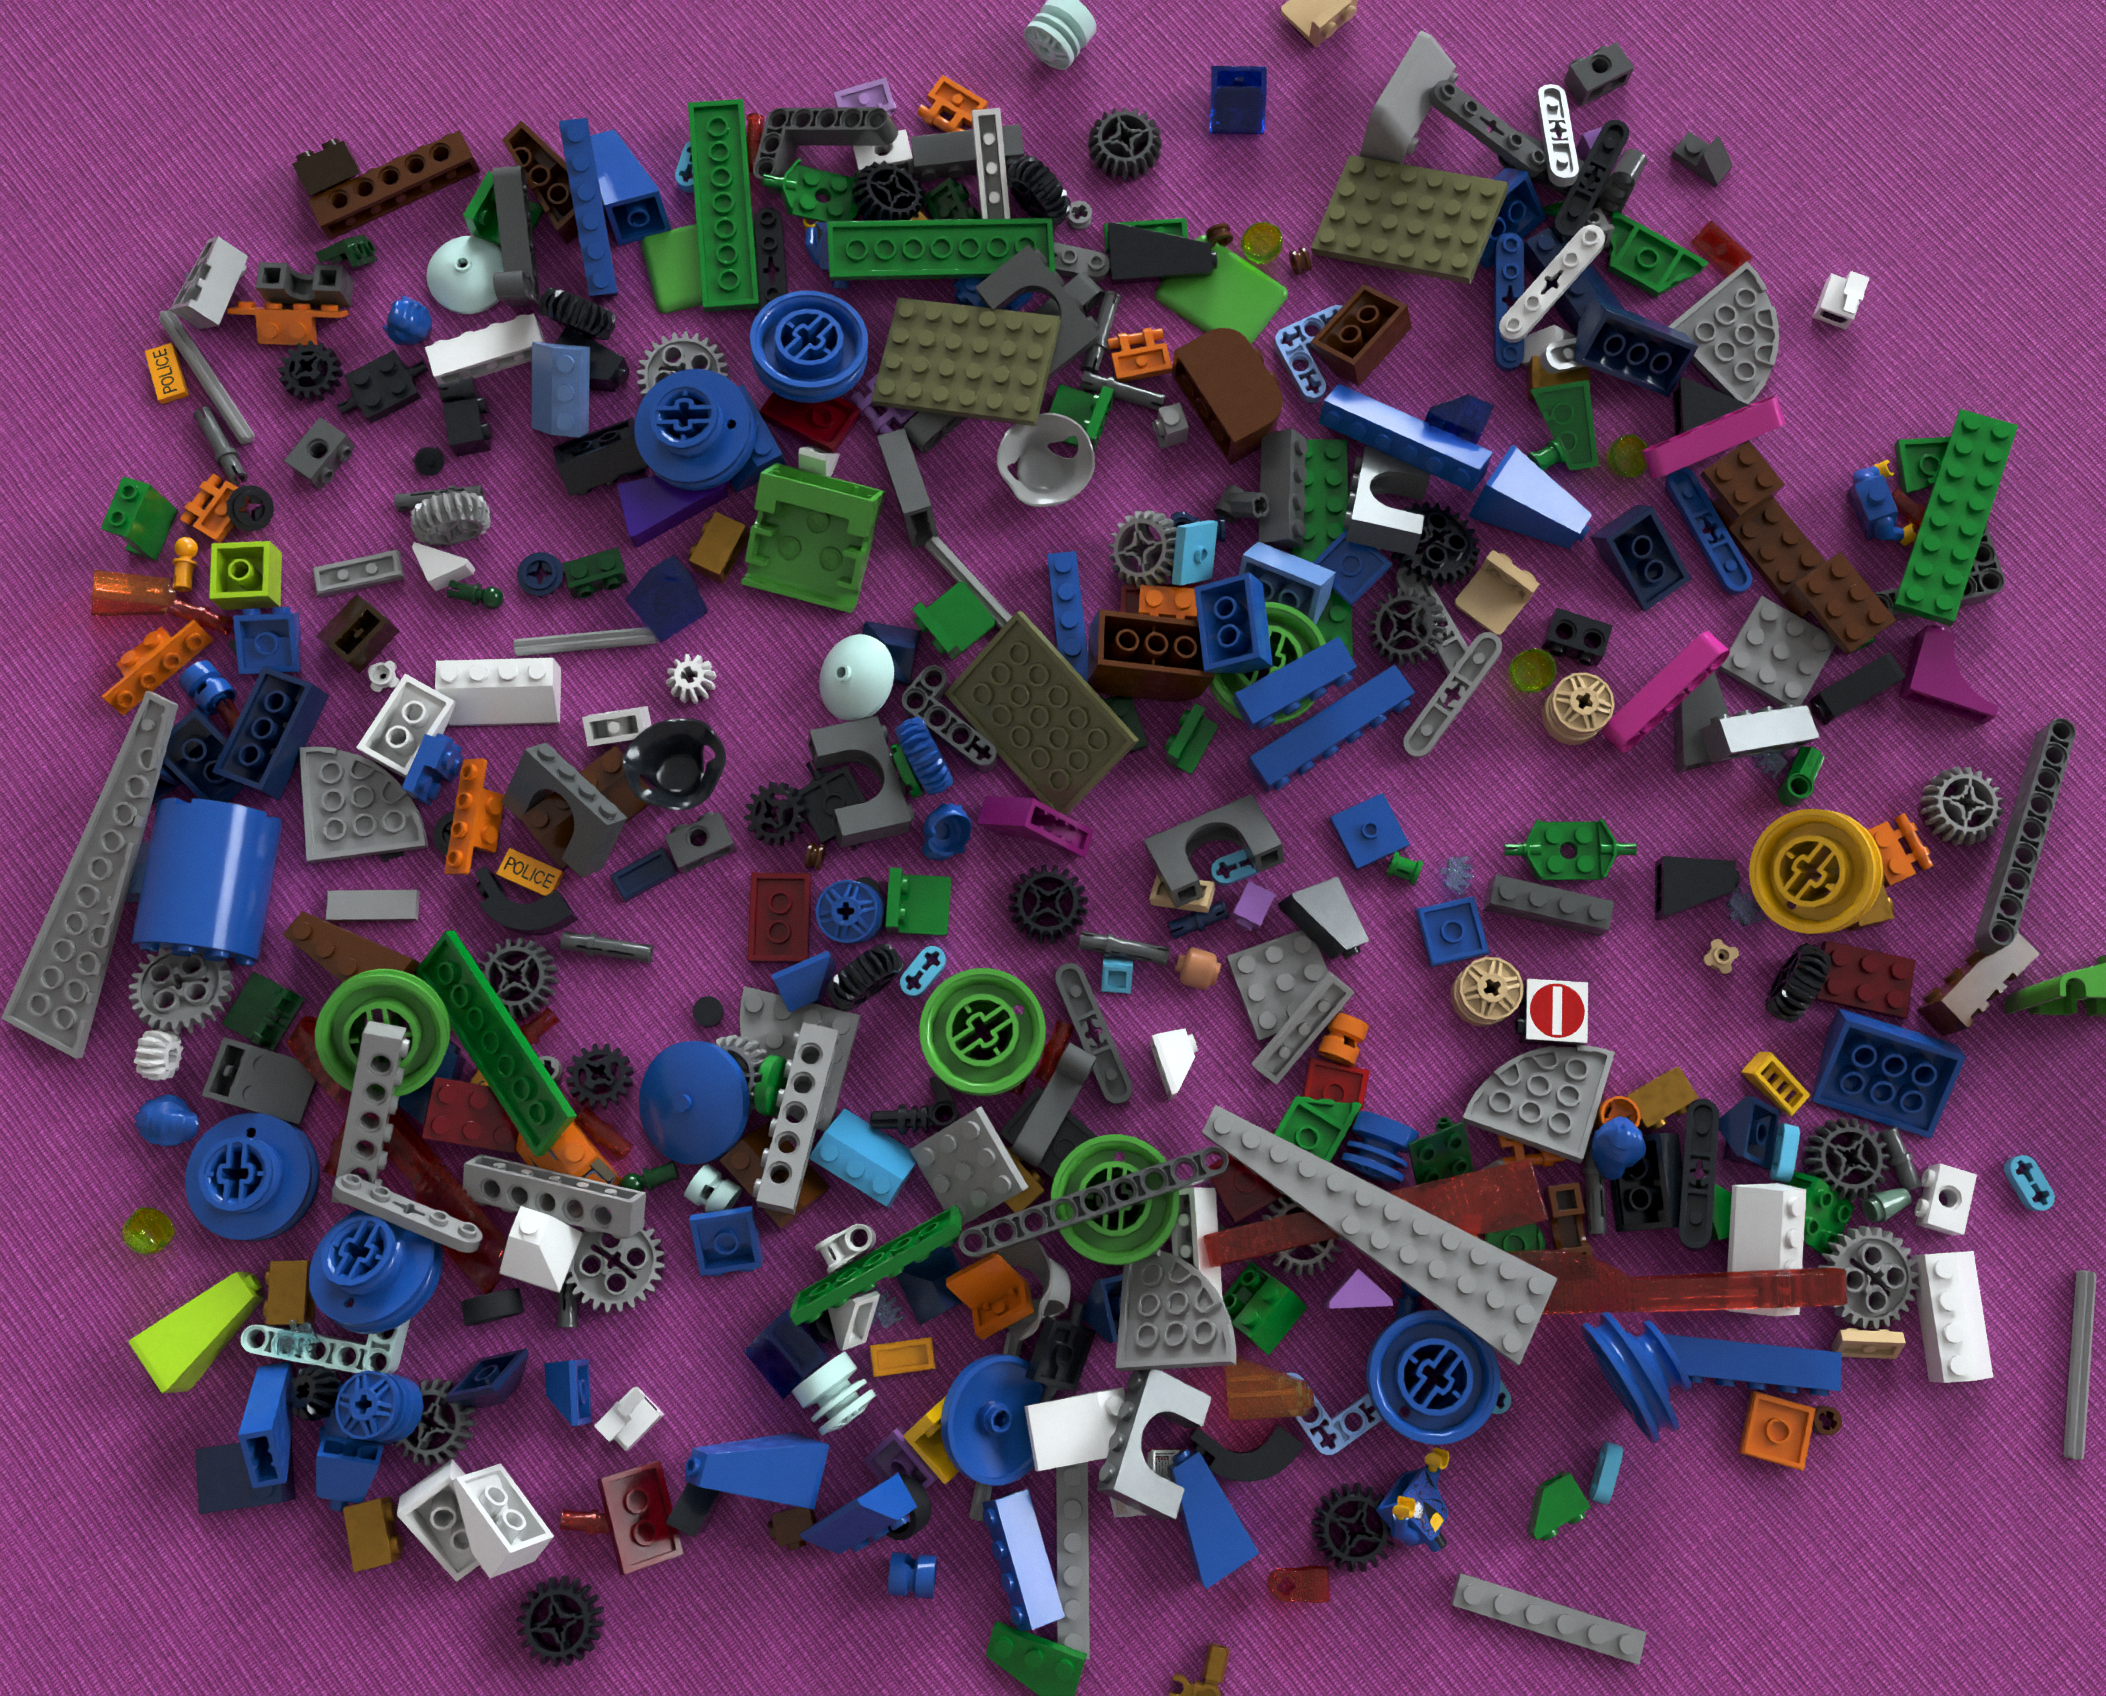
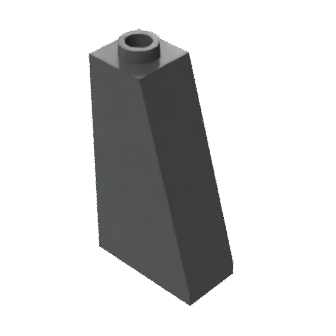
[877,428,939,548]
[1673,672,1732,773]

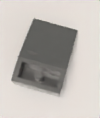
[201,1037,322,1125]

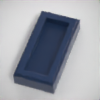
[610,847,678,902]

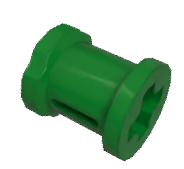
[1527,440,1565,472]
[1386,851,1423,886]

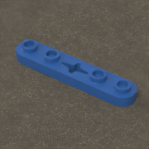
[1493,232,1524,372]
[1665,467,1753,595]

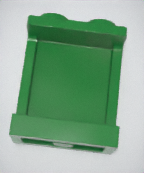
[101,477,178,561]

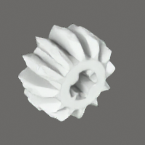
[666,654,717,704]
[134,1029,183,1081]

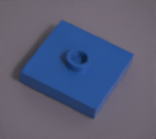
[1312,529,1393,607]
[1329,793,1410,871]
[1415,896,1490,968]

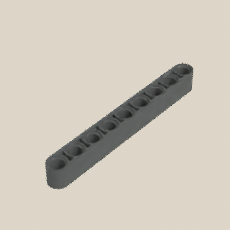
[903,272,1104,453]
[1974,718,2076,955]
[959,1146,1229,1259]

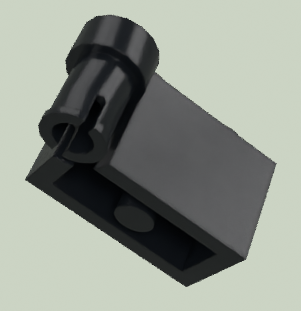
[438,376,493,457]

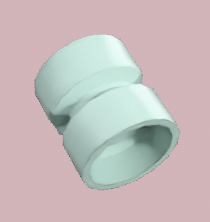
[684,1164,743,1212]

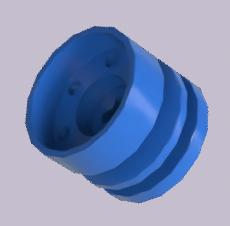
[815,880,887,944]
[1340,1111,1419,1184]
[335,1370,424,1443]

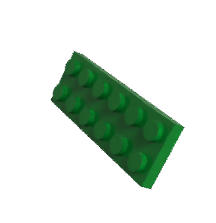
[789,1205,962,1326]

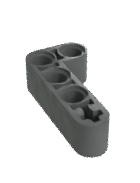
[902,665,997,773]
[1010,1043,1097,1167]

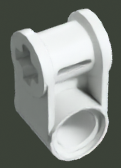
[814,1224,876,1274]

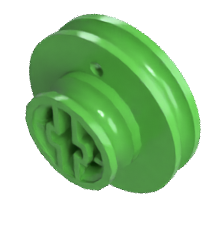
[1209,602,1326,725]
[919,968,1046,1096]
[315,969,451,1097]
[1051,1134,1180,1265]

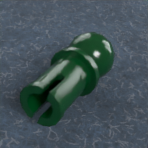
[447,580,504,609]
[620,1161,679,1192]

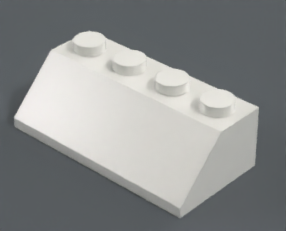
[435,658,561,727]
[1725,1183,1806,1317]
[1910,1251,1993,1383]

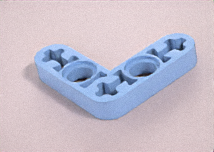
[1274,305,1343,404]
[1276,1372,1382,1455]

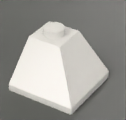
[1149,1028,1198,1100]
[499,1206,583,1293]

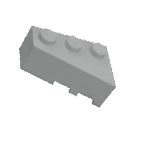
[170,236,248,329]

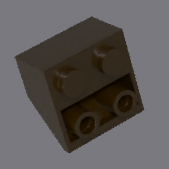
[292,138,362,197]
[316,594,400,674]

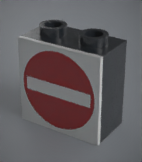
[1515,979,1588,1047]

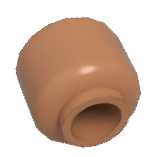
[1175,947,1221,990]

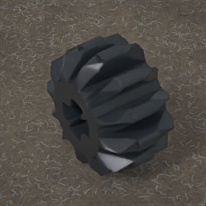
[287,1365,342,1421]

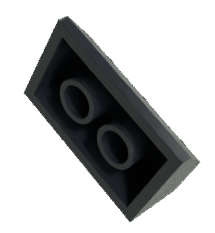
[553,417,649,496]
[1610,1133,1683,1232]

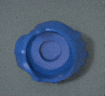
[382,295,433,345]
[921,803,972,861]
[134,1095,199,1147]
[1591,1116,1646,1180]

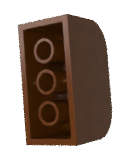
[1172,328,1283,465]
[1087,609,1214,702]

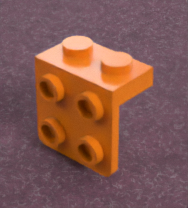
[946,1253,1034,1340]

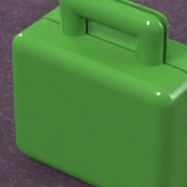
[641,223,759,314]
[1155,235,1288,344]

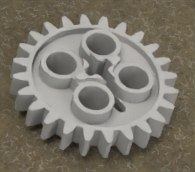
[636,331,730,398]
[129,948,234,1035]
[565,1220,665,1314]
[1818,1226,1919,1329]

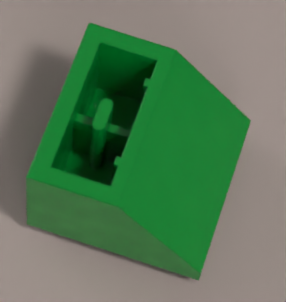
[1223,1261,1307,1356]

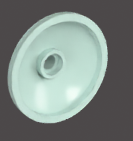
[426,236,504,314]
[819,634,894,721]

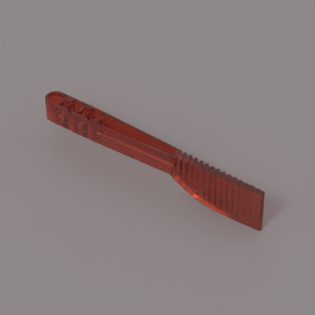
[287,1016,507,1294]
[1203,1159,1548,1268]
[1505,1250,1848,1315]

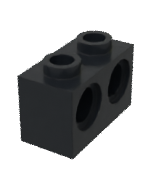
[1541,608,1613,666]

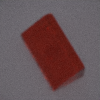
[1691,220,1753,276]

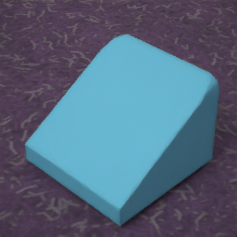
[1101,956,1133,994]

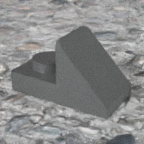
[1670,131,1733,187]

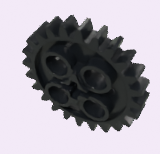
[1391,501,1480,587]

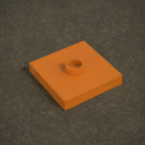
[1738,1391,1816,1471]

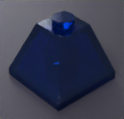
[626,555,708,643]

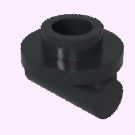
[412,447,444,475]

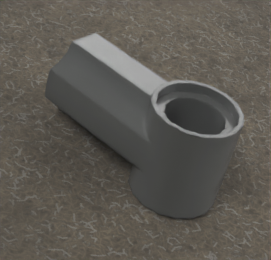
[1214,485,1270,523]

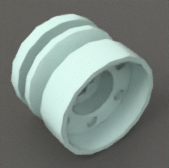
[1024,0,1097,70]
[791,1351,877,1436]

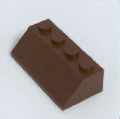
[520,746,650,870]

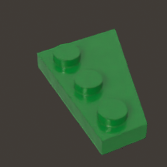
[1530,380,1599,471]
[1894,437,1950,497]
[986,1621,1087,1696]

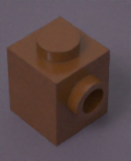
[768,1506,817,1550]

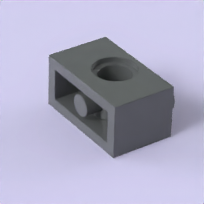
[1564,42,1634,106]
[284,417,356,490]
[665,812,737,874]

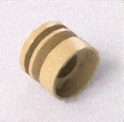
[1541,672,1615,745]
[1451,957,1523,1027]

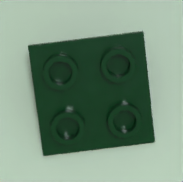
[222,971,305,1052]
[1408,1117,1474,1194]

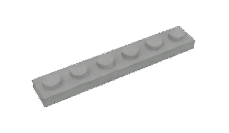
[1056,1462,1090,1660]
[1450,1572,1647,1665]

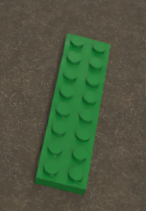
[688,99,760,312]
[827,218,1055,281]
[1892,409,2018,626]
[1291,439,1353,658]
[415,930,577,1157]

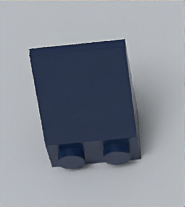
[1590,505,1691,611]
[163,706,244,803]
[195,1437,296,1514]

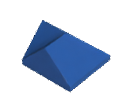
[772,950,836,1012]
[544,1359,592,1426]

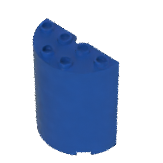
[131,798,283,967]

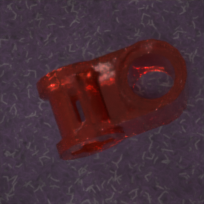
[1267,1565,1330,1603]

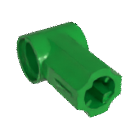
[1777,746,1825,807]

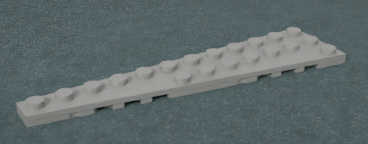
[1,691,178,1059]
[1201,1105,1558,1366]

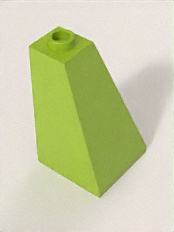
[128,1271,264,1394]

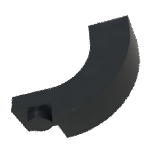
[475,866,578,935]
[1189,1424,1304,1482]

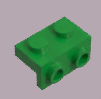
[1164,703,1218,775]

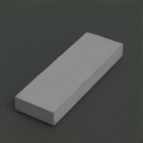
[313,549,405,598]
[326,890,420,922]

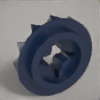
[517,552,565,598]

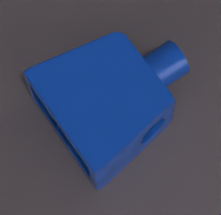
[316,1435,384,1511]

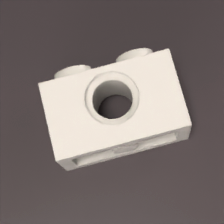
[853,129,915,174]
[582,706,651,747]
[1915,1164,1977,1236]

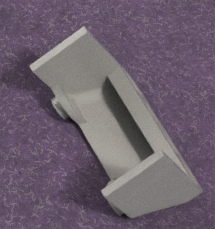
[1359,30,1459,164]

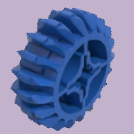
[896,716,953,795]

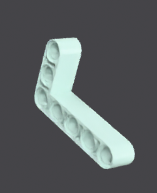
[241,1319,410,1374]

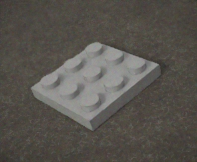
[1718,596,1837,707]
[1226,930,1343,1042]
[909,1106,1028,1226]

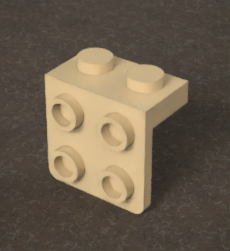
[1281,0,1358,47]
[1454,550,1540,636]

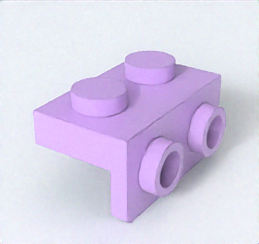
[834,77,896,118]

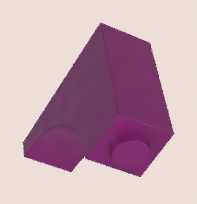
[1899,625,1999,725]
[977,796,1094,858]

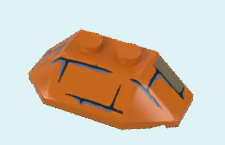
[516,1119,622,1186]

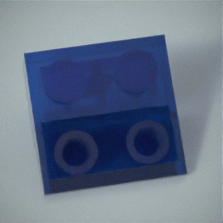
[1209,66,1267,134]
[1424,394,1495,445]
[743,1309,831,1399]

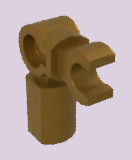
[1169,1643,1230,1696]

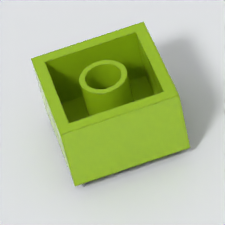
[209,541,282,610]

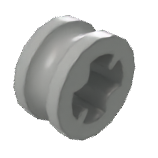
[1067,201,1092,230]
[539,1056,563,1082]

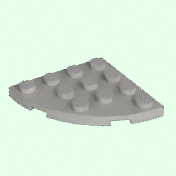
[1668,262,1779,405]
[299,746,428,864]
[740,986,861,1132]
[1461,1045,1615,1164]
[1116,1249,1236,1372]

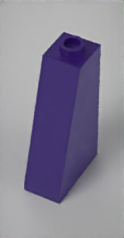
[617,475,731,547]

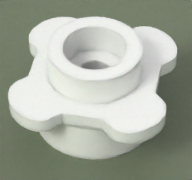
[368,661,400,692]

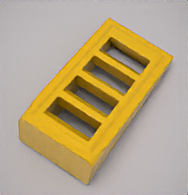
[1741,1052,1810,1117]

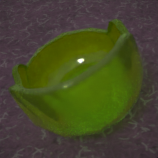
[1241,222,1283,264]
[1606,434,1648,478]
[1508,648,1557,694]
[121,1207,175,1256]

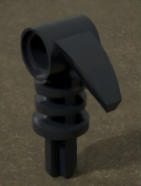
[870,1076,960,1135]

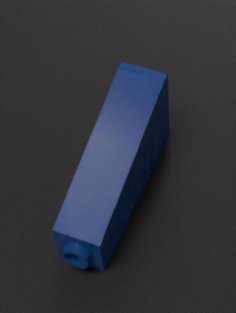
[238,1361,294,1488]
[1167,1449,1259,1589]

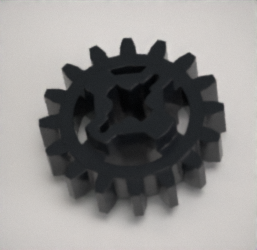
[278,341,344,403]
[744,782,809,846]
[566,1043,634,1110]

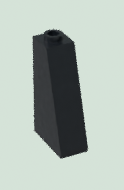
[1107,222,1217,285]

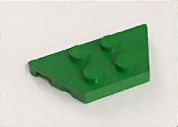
[1607,210,1709,298]
[1273,1096,1362,1163]

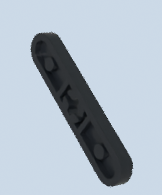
[1552,120,1630,241]
[754,207,788,310]
[1679,1099,1719,1252]

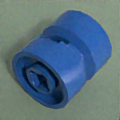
[178,660,237,716]
[888,1552,937,1599]

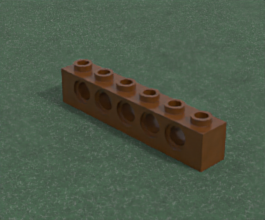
[308,130,480,240]

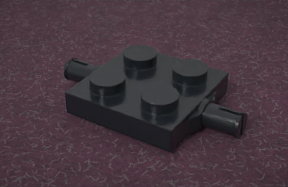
[337,350,429,424]
[797,760,866,851]
[1025,1301,1096,1403]

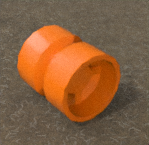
[1318,1012,1369,1066]
[1593,1096,1641,1131]

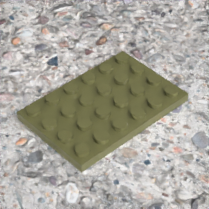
[1311,155,1509,284]
[871,297,1062,426]
[944,611,1139,816]

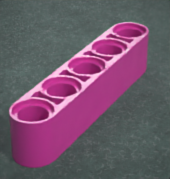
[1642,396,1786,479]
[1601,631,1730,753]

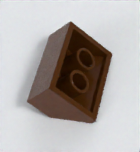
[1310,284,1412,386]
[719,1121,831,1230]

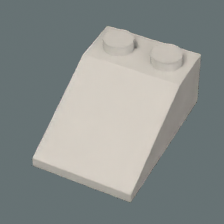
[356,674,456,779]
[1024,1387,1126,1471]
[397,1459,480,1582]
[453,1464,554,1578]

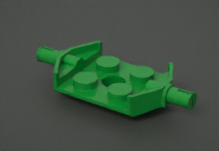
[762,159,861,223]
[1503,819,1637,880]

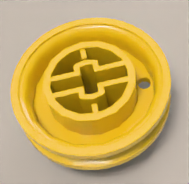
[1749,809,1883,934]

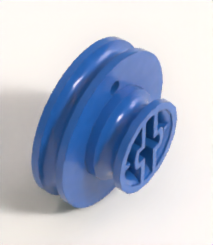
[750,291,868,403]
[634,369,756,491]
[185,1113,320,1241]
[309,1209,443,1334]
[1365,1310,1500,1445]
[1580,1311,1692,1444]

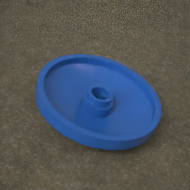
[639,1041,750,1165]
[941,1354,1044,1486]

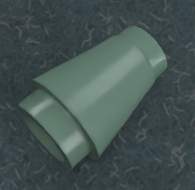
[1861,1187,1911,1223]

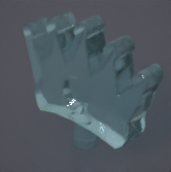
[1752,750,1788,779]
[1439,856,1474,895]
[1726,887,1765,926]
[871,1287,904,1328]
[276,1320,320,1357]

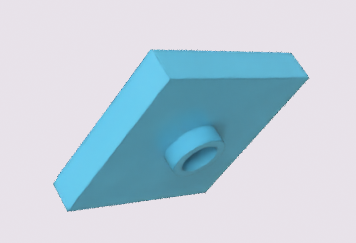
[1172,520,1218,586]

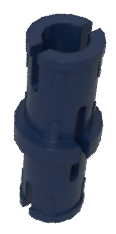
[1167,901,1229,940]

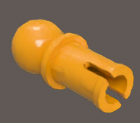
[172,537,198,592]

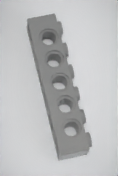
[331,1021,410,1204]
[752,1022,839,1215]
[462,1154,646,1239]

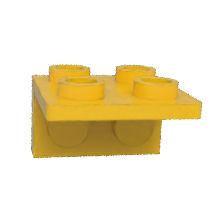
[903,1395,959,1484]

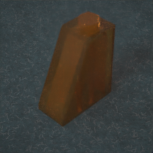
[91,570,175,616]
[1225,1354,1314,1420]

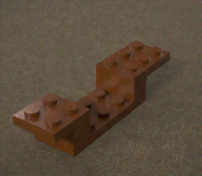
[1700,440,1896,656]

